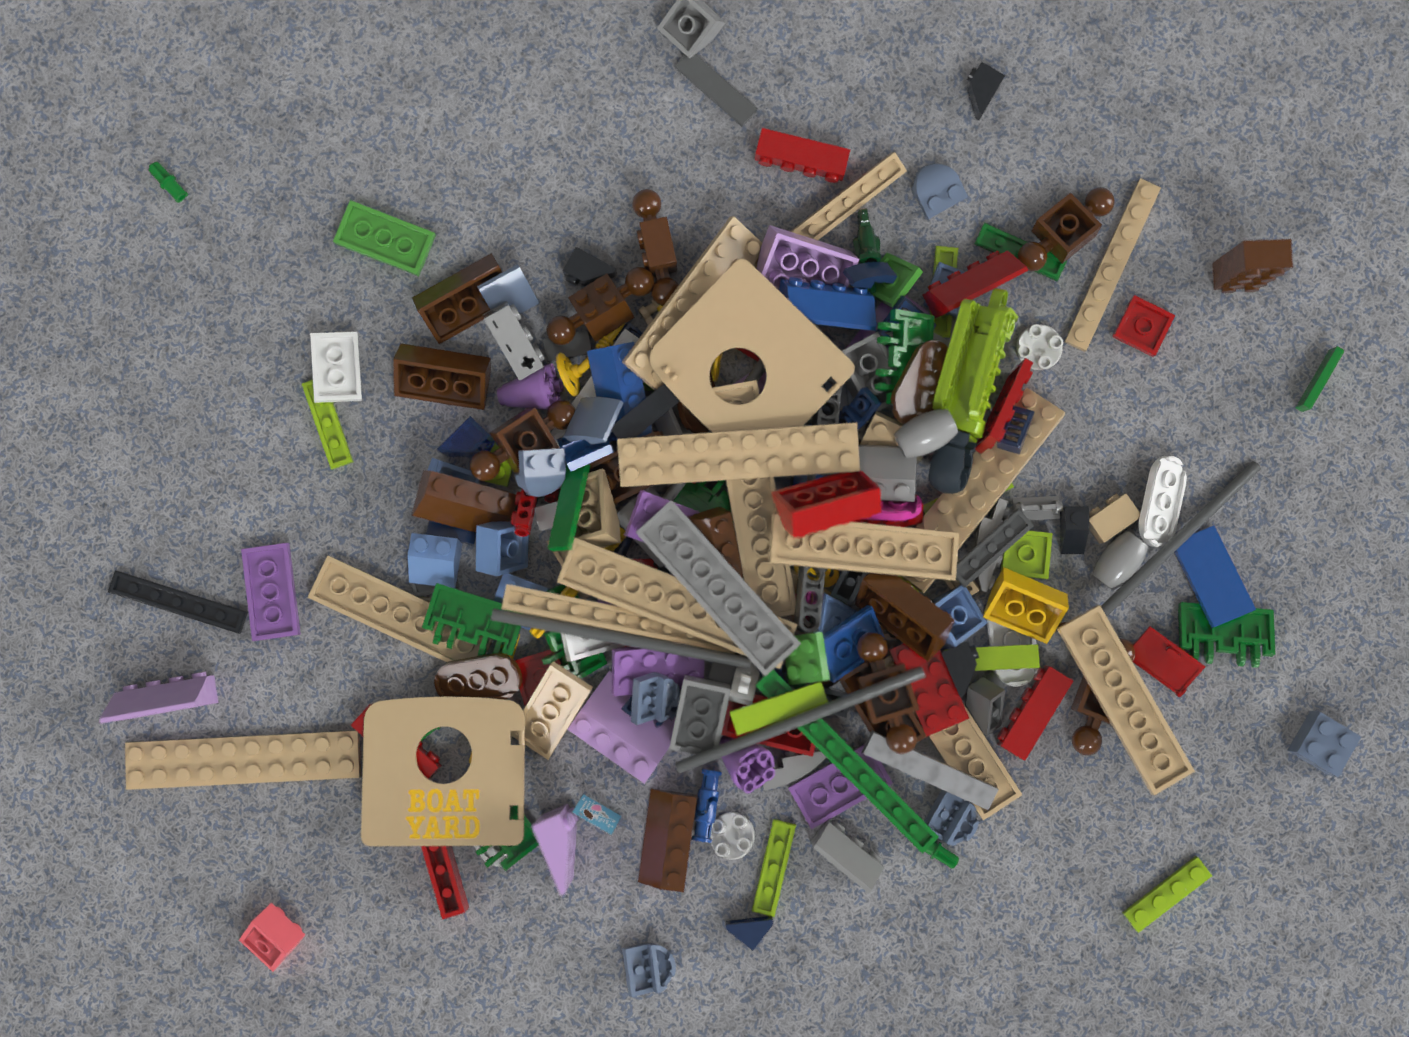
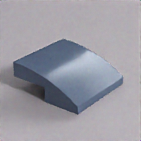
[477,264,539,314]
[563,397,623,444]

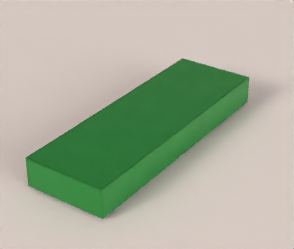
[1295,346,1344,412]

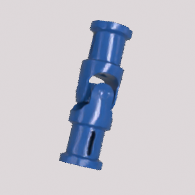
[691,769,722,843]

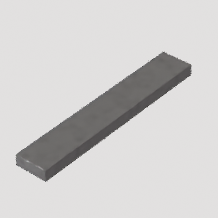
[862,731,999,810]

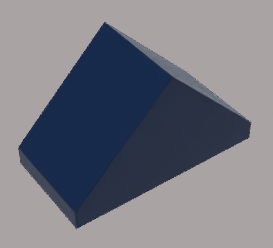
[726,916,773,951]

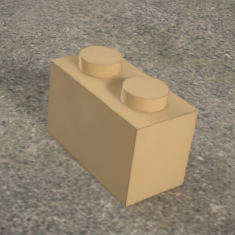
[1089,493,1140,544]

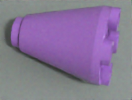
[497,363,564,410]
[719,736,775,793]

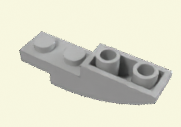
[973,498,1009,592]
[763,746,826,791]

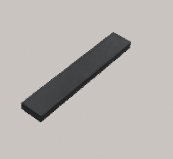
[108,570,248,634]

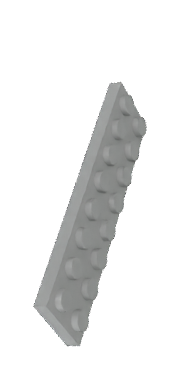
[636,500,801,676]

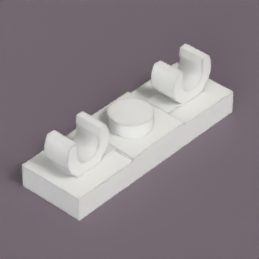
[729,654,759,705]

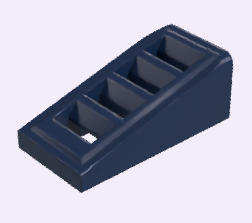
[997,406,1035,454]

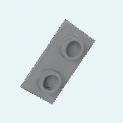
[1012,496,1063,520]

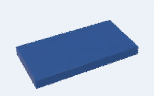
[1174,526,1256,628]

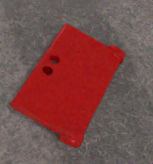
[1133,626,1206,698]

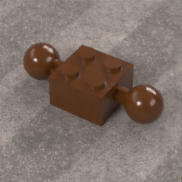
[1017,187,1115,272]
[632,189,679,306]
[546,267,654,345]
[470,400,576,481]
[856,632,919,754]
[1071,638,1135,756]

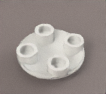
[1016,324,1063,370]
[710,812,755,860]

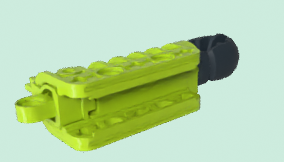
[928,288,1018,494]

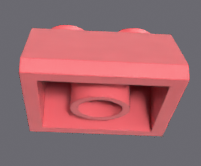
[239,903,306,972]

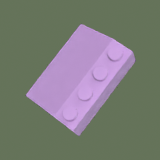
[756,225,859,290]
[567,670,676,784]
[100,672,218,723]
[532,804,579,895]

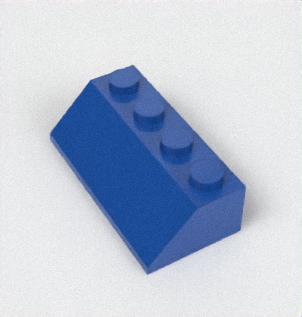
[779,277,877,331]
[587,342,653,442]

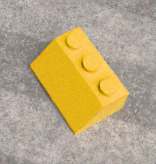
[983,567,1069,644]

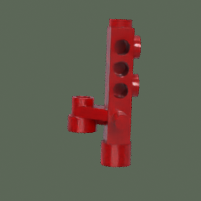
[511,485,562,537]

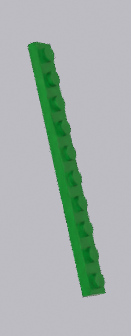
[755,670,939,854]

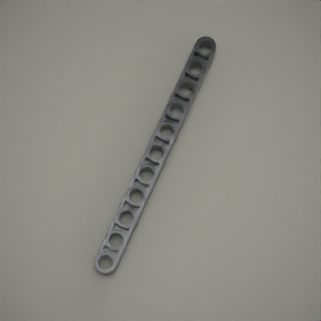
[794,377,842,633]

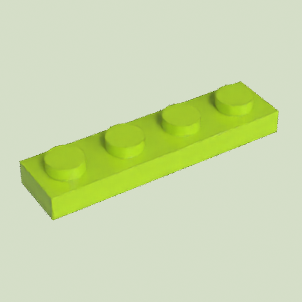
[1122,856,1212,933]

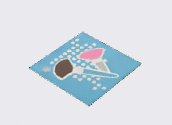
[572,794,622,835]

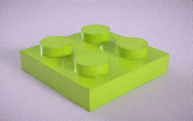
[1001,531,1053,580]

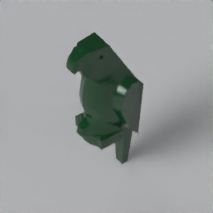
[853,208,881,293]

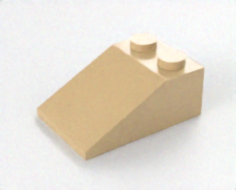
[575,469,620,548]

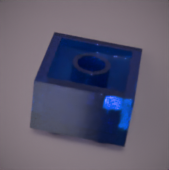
[437,416,495,457]

